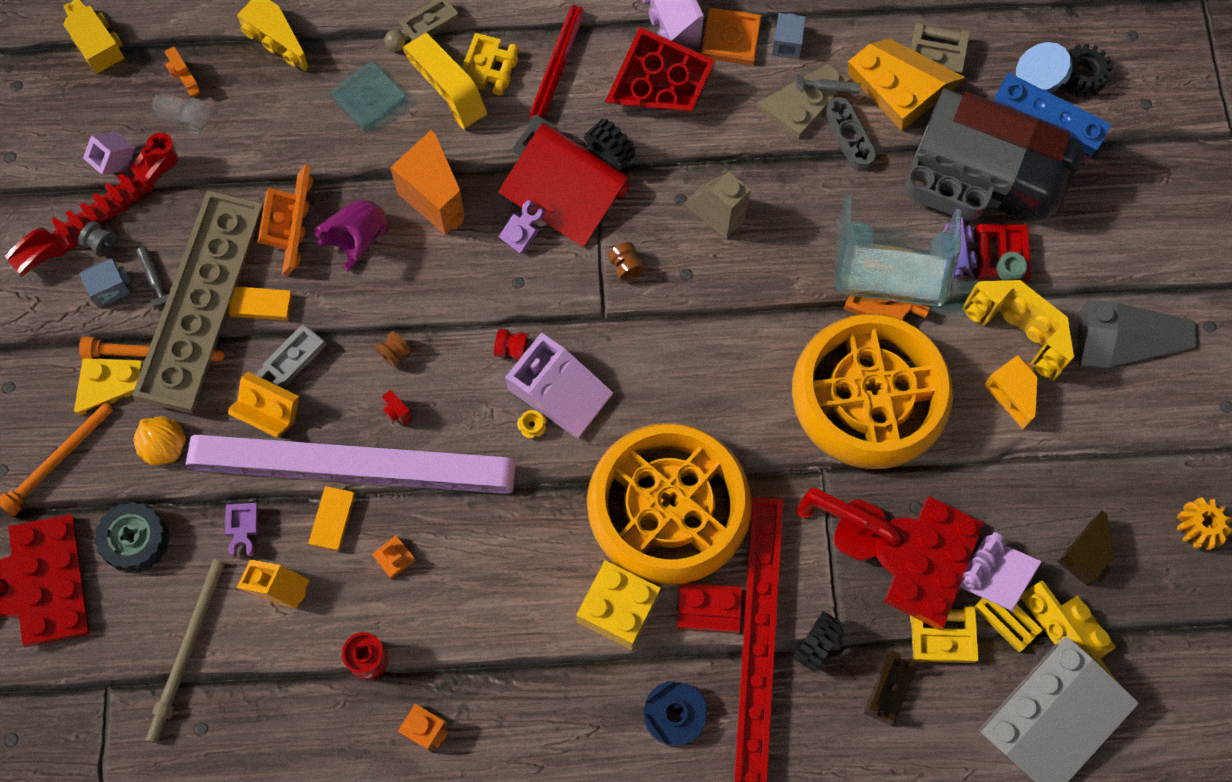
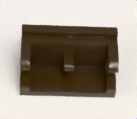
[864,650,917,727]

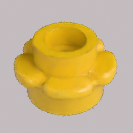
[517,410,546,439]

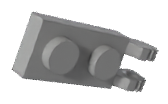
[255,324,326,388]

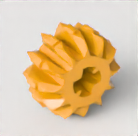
[1176,497,1232,550]

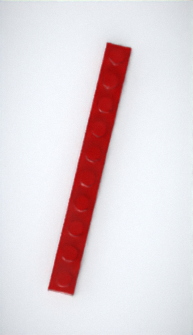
[733,497,783,782]

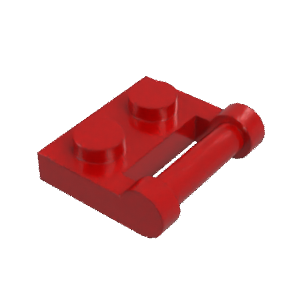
[974,224,1031,282]

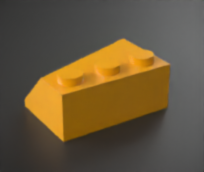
[848,38,966,131]

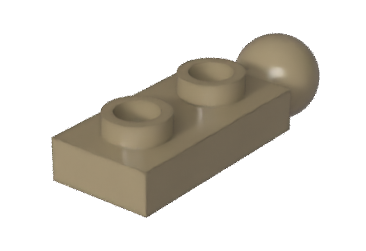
[384,0,459,52]

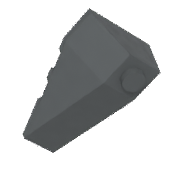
[1077,300,1196,370]

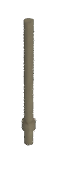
[145,559,225,744]

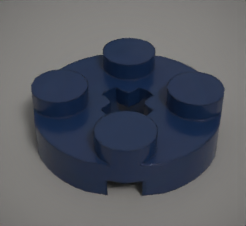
[643,681,707,747]

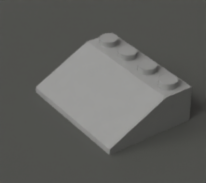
[978,636,1139,782]

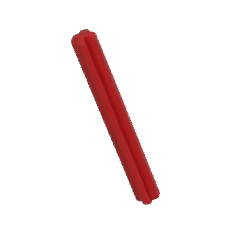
[530,4,584,119]

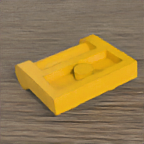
[910,606,978,663]

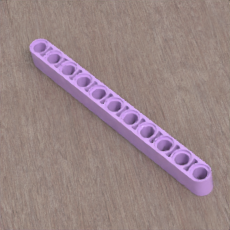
[185,435,516,494]

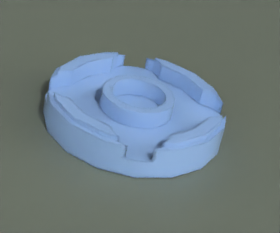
[1016,42,1073,93]

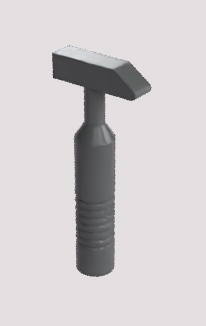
[796,75,861,94]
[136,246,169,309]

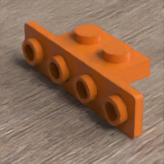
[258,164,313,277]

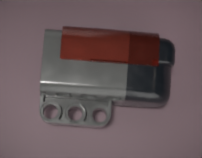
[903,88,1084,221]

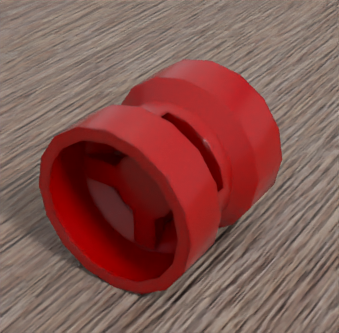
[494,328,529,361]

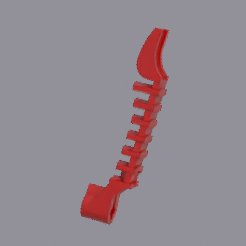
[5,132,178,278]

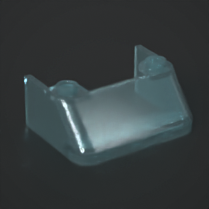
[834,195,962,306]

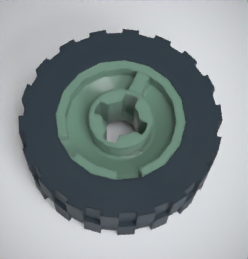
[94,502,169,573]

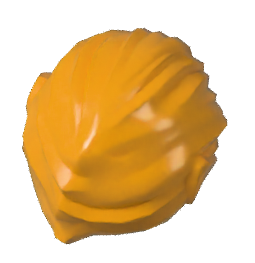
[133,416,186,466]

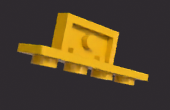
[1021,581,1118,683]

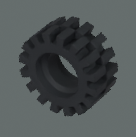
[1061,44,1113,98]
[584,119,636,171]
[793,611,845,673]

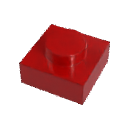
[381,389,413,427]

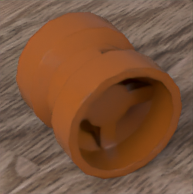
[607,242,645,281]

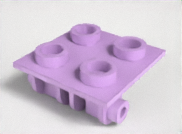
[959,532,1041,611]

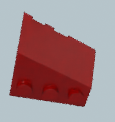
[605,26,715,112]

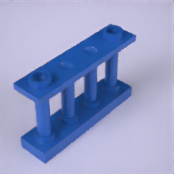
[992,72,1112,158]

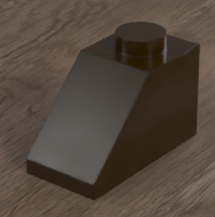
[1057,510,1114,586]

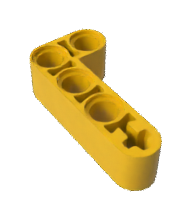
[403,32,487,130]

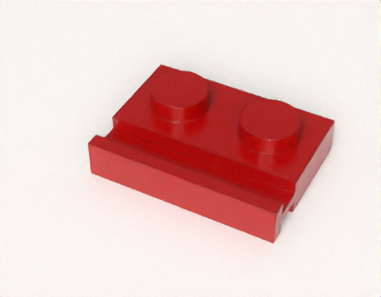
[677,583,742,634]

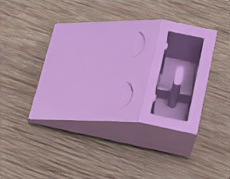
[505,332,613,439]

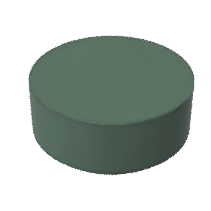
[996,252,1028,281]

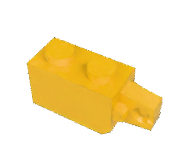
[63,0,124,74]

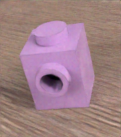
[83,131,136,175]

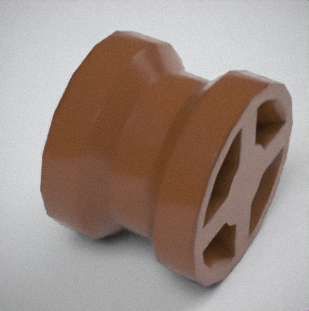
[375,331,412,368]

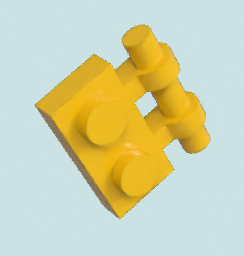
[462,33,519,96]

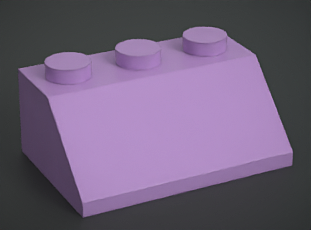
[642,0,704,49]

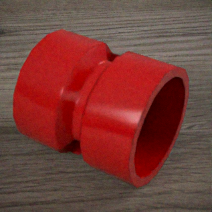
[342,632,389,680]

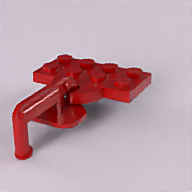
[796,488,984,630]
[0,514,90,648]

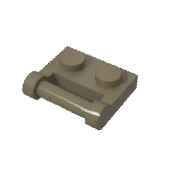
[910,21,970,75]

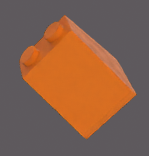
[390,130,465,235]

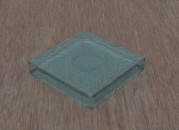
[329,60,407,133]

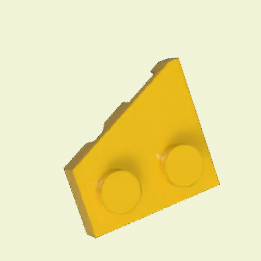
[74,358,144,416]

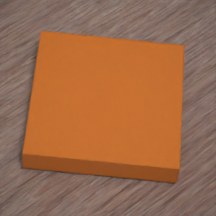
[701,7,762,66]

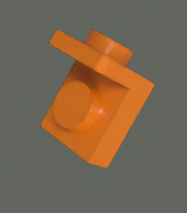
[398,704,449,752]

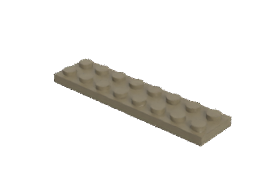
[132,190,263,414]

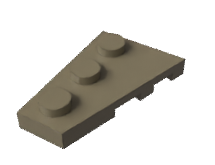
[755,64,849,140]

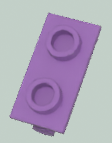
[943,216,978,279]

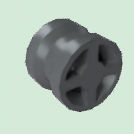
[78,221,117,257]

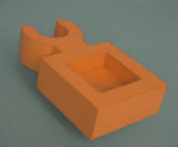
[164,47,201,98]

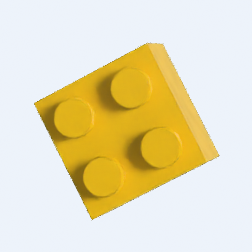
[576,560,661,650]

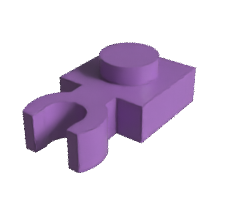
[499,200,546,254]
[225,503,259,558]

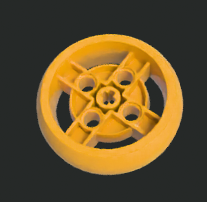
[792,314,953,469]
[587,423,752,585]

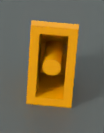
[984,355,1037,429]
[237,560,310,609]

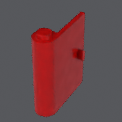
[498,122,631,247]

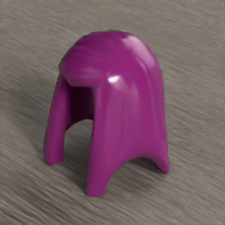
[315,200,388,272]

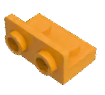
[228,371,299,438]

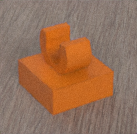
[372,535,416,580]

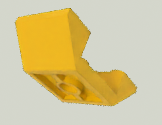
[962,280,1074,381]

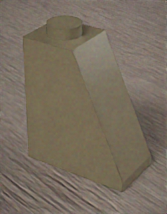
[684,172,751,239]

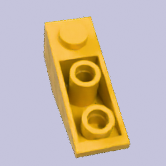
[237,0,309,71]

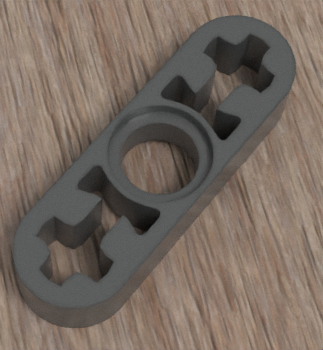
[825,97,876,171]

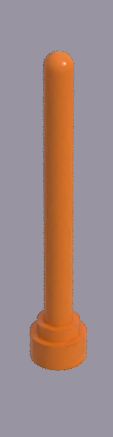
[79,336,225,362]
[0,403,113,518]

